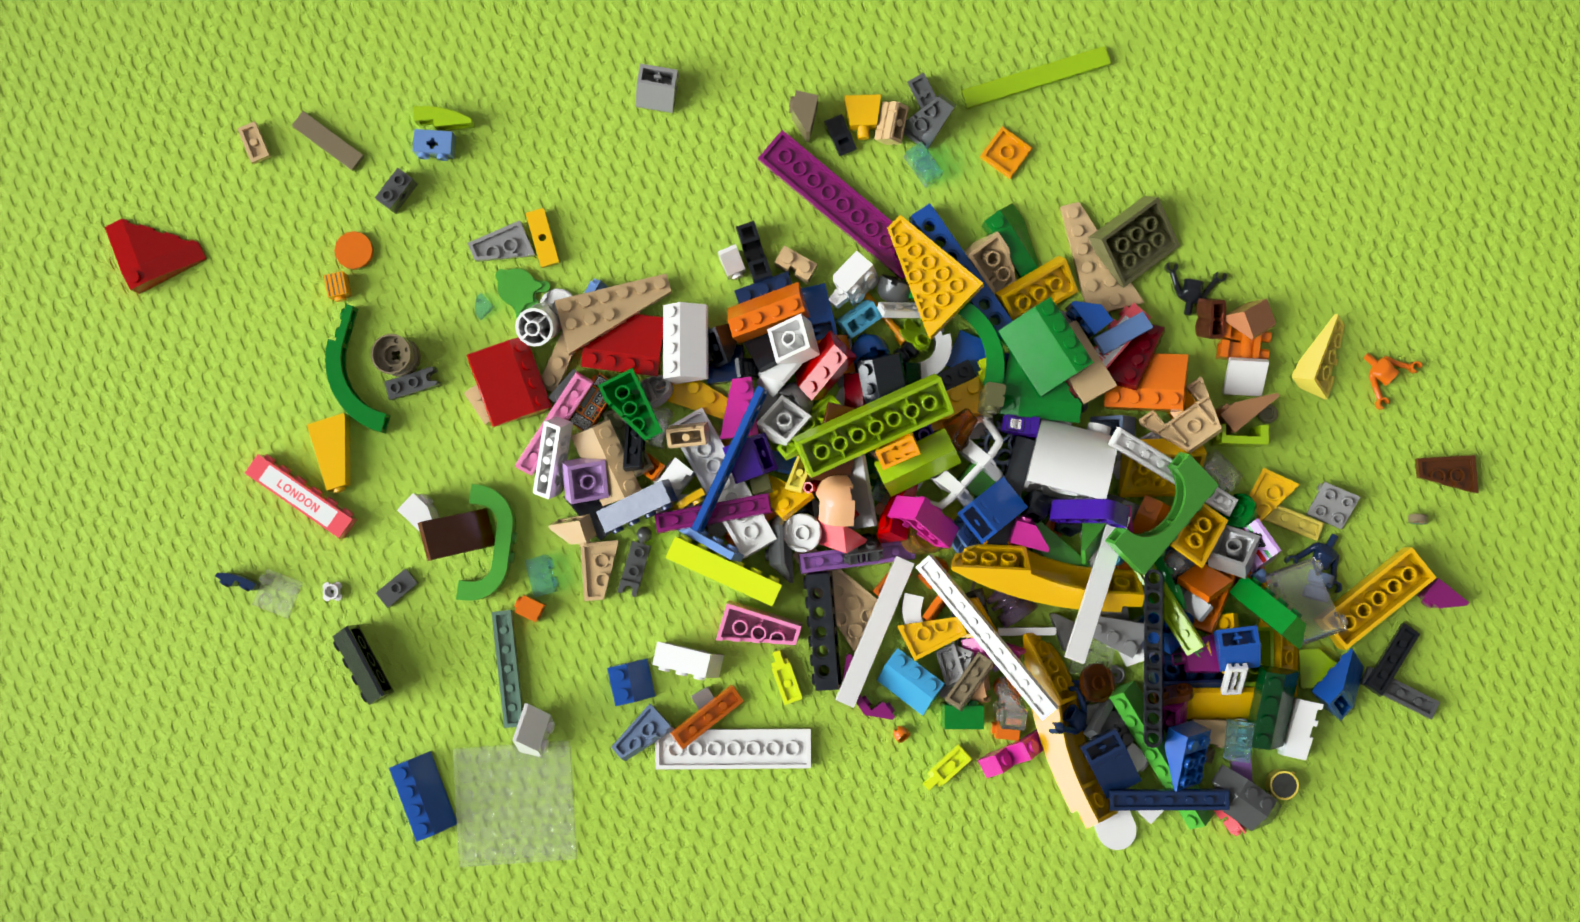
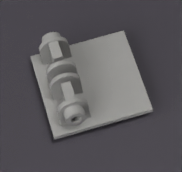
[1306,481,1360,529]

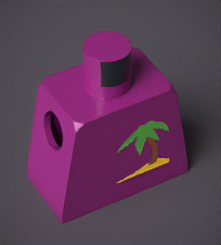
[1171,634,1220,674]

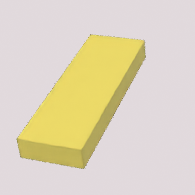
[1264,505,1324,541]

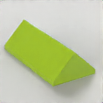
[874,428,962,497]

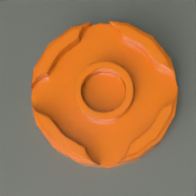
[334,231,374,270]

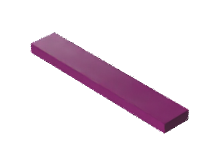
[655,493,772,534]

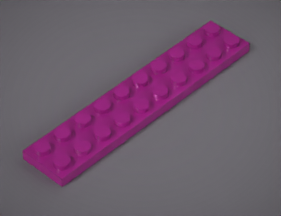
[758,130,905,281]

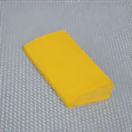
[995,256,1078,321]

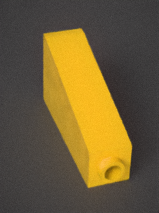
[307,413,350,493]

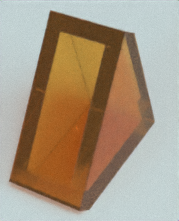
[943,408,978,452]

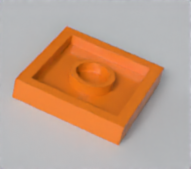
[1176,564,1233,603]

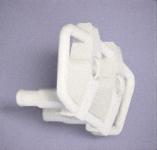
[916,415,1005,510]

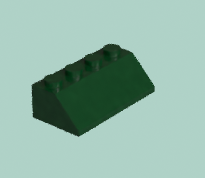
[1244,665,1299,750]

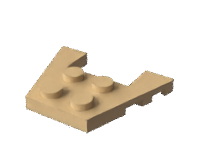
[1139,377,1222,454]

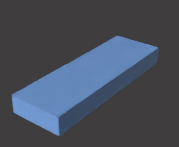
[1093,311,1153,356]

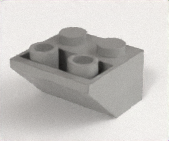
[635,64,679,113]

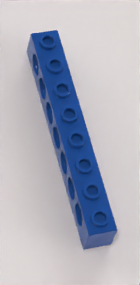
[909,203,1012,340]

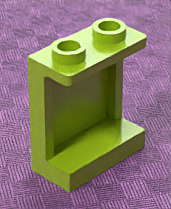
[1210,424,1269,448]

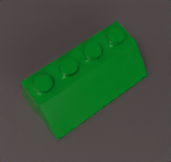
[1229,577,1306,649]

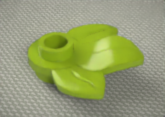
[900,318,931,351]

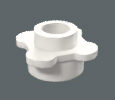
[323,582,342,601]

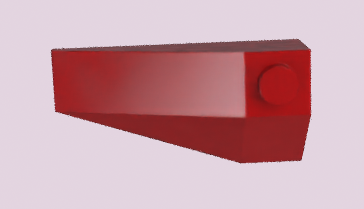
[877,484,918,543]

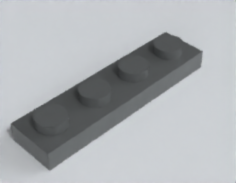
[1360,666,1440,719]

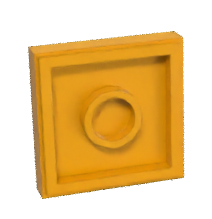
[980,126,1033,179]

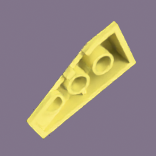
[1292,314,1345,399]

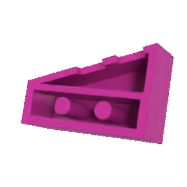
[720,377,759,440]
[887,495,959,548]

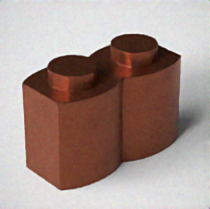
[1195,298,1226,339]

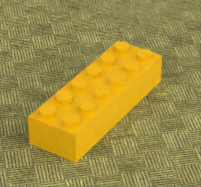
[1314,547,1437,650]

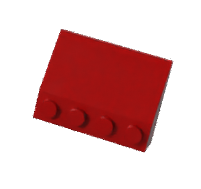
[581,314,663,377]
[466,337,552,427]

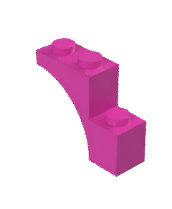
[978,729,1043,778]

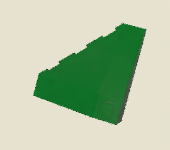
[999,352,1083,423]

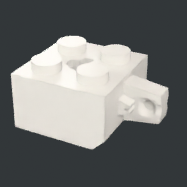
[829,251,879,309]

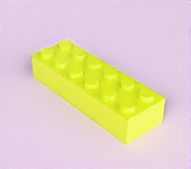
[665,535,782,606]

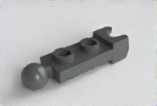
[618,527,652,597]

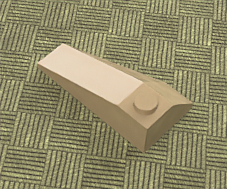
[964,232,1016,299]

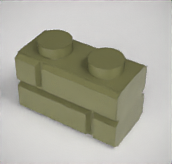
[977,382,1006,418]

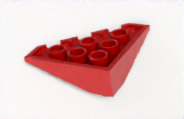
[105,219,207,294]

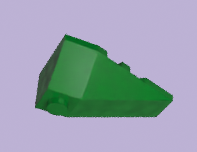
[982,203,1039,278]
[598,368,663,442]

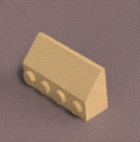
[571,420,641,506]

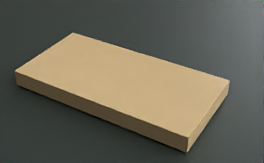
[1067,320,1117,405]

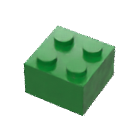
[941,700,984,729]

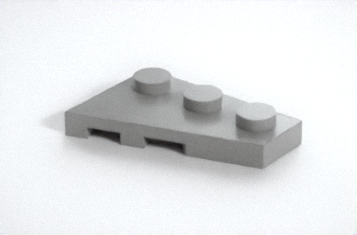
[468,220,536,262]
[1093,615,1144,658]

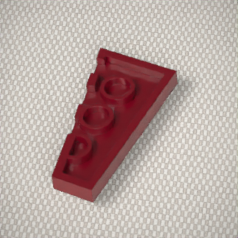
[1107,324,1165,391]

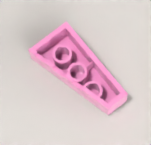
[716,600,802,645]

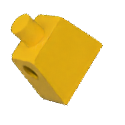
[844,94,881,140]

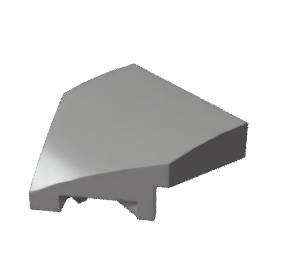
[935,643,974,688]

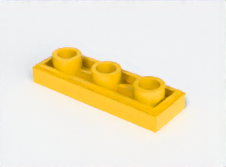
[526,208,560,268]

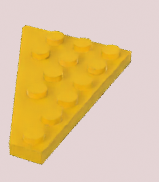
[887,215,984,340]

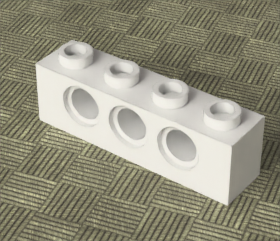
[533,417,573,499]

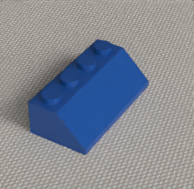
[389,751,458,842]

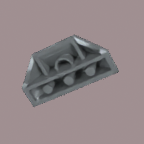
[765,515,794,583]
[1212,765,1282,831]

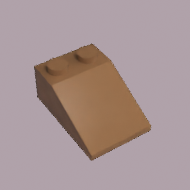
[1215,393,1280,435]

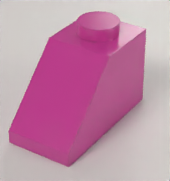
[1009,515,1049,552]

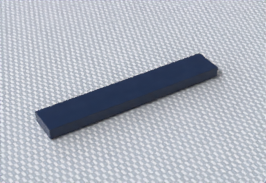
[1109,789,1230,811]

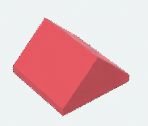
[816,516,867,553]

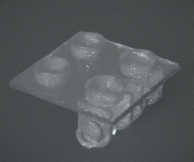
[252,569,303,619]

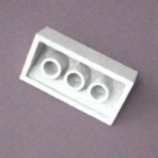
[663,302,708,384]

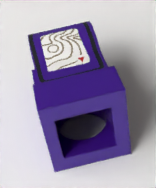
[1001,415,1040,439]

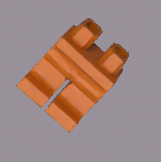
[1216,321,1272,360]

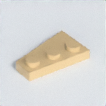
[580,540,619,601]

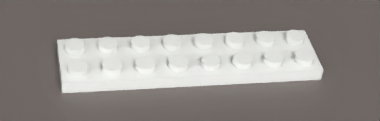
[672,408,777,559]
[655,728,811,769]

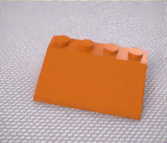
[1104,353,1189,412]

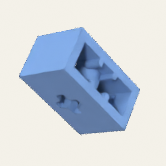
[412,129,456,161]

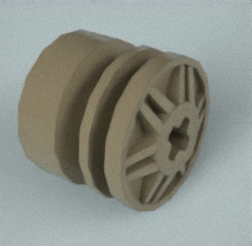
[371,334,421,377]

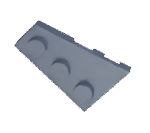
[611,704,675,761]

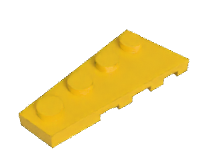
[931,377,983,424]

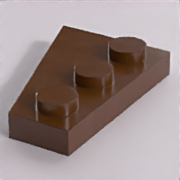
[1415,455,1479,494]

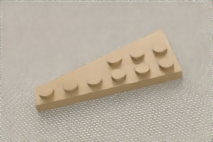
[1060,202,1144,312]
[554,274,671,356]
[793,548,895,653]

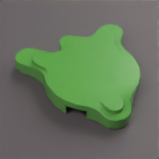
[495,269,551,318]

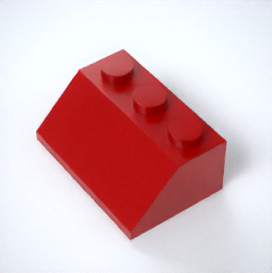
[795,331,857,401]

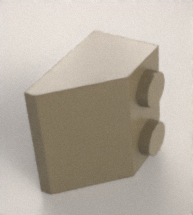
[789,90,819,142]

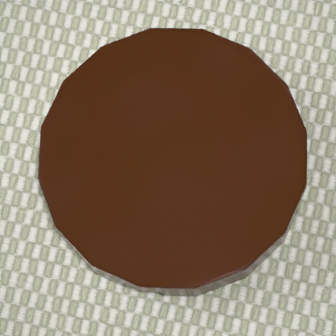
[1079,664,1115,703]

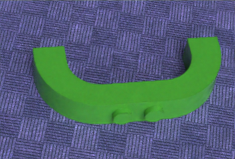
[456,484,518,601]

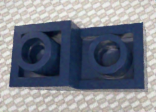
[215,573,262,592]

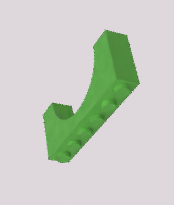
[1105,452,1219,575]

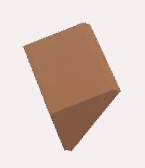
[1224,298,1276,340]

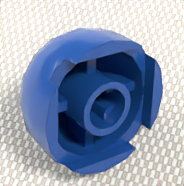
[851,334,890,369]

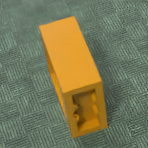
[875,432,921,470]

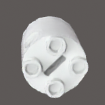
[515,302,561,347]

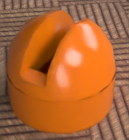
[893,726,911,743]

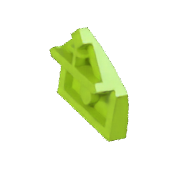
[1299,648,1337,688]

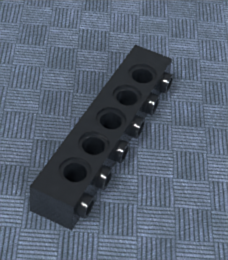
[803,571,842,691]

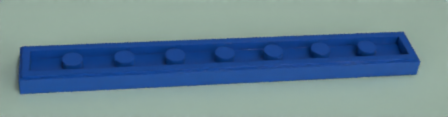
[691,386,768,533]

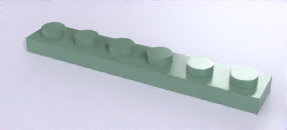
[492,610,523,728]

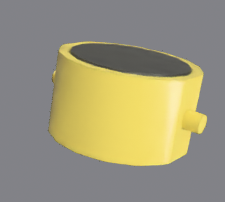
[1265,769,1299,800]

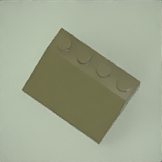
[1088,196,1180,288]

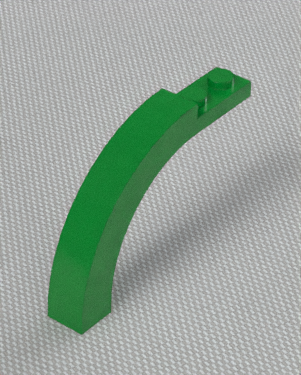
[909,291,1006,386]
[325,304,391,434]

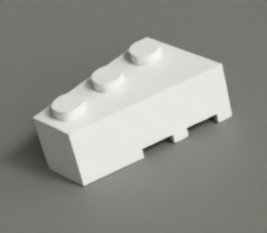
[653,458,696,513]
[652,642,724,681]
[1276,698,1324,760]

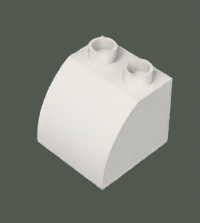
[1022,419,1117,500]

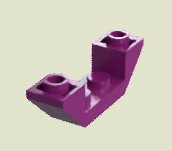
[842,653,895,720]

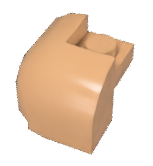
[816,475,855,527]

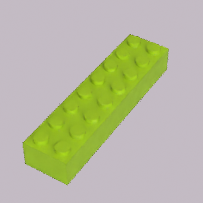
[792,374,955,478]

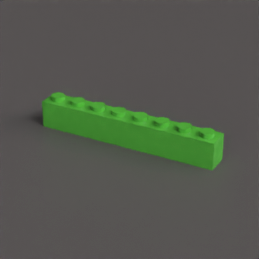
[957,463,1090,567]
[1109,681,1215,829]

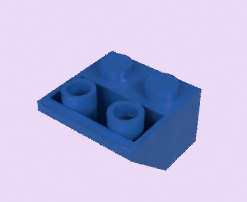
[1065,301,1113,338]
[1213,625,1261,672]

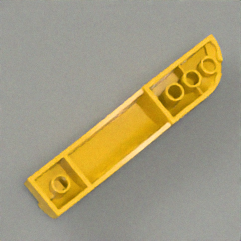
[951,544,1144,612]
[1023,633,1118,829]

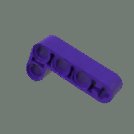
[1049,499,1130,528]

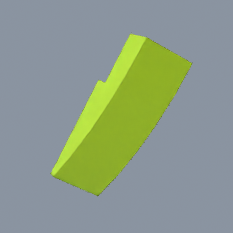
[413,106,475,131]

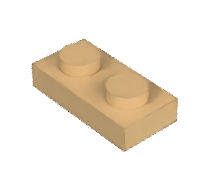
[237,121,271,164]

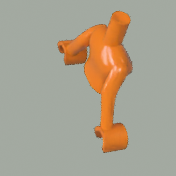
[1363,353,1422,410]

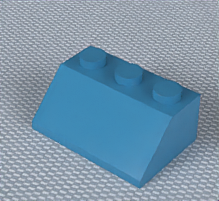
[877,648,946,716]

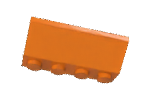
[727,282,810,344]

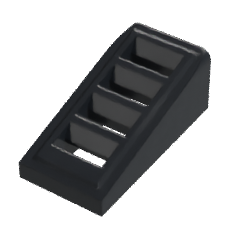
[735,358,760,380]

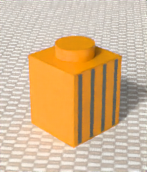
[324,271,352,302]

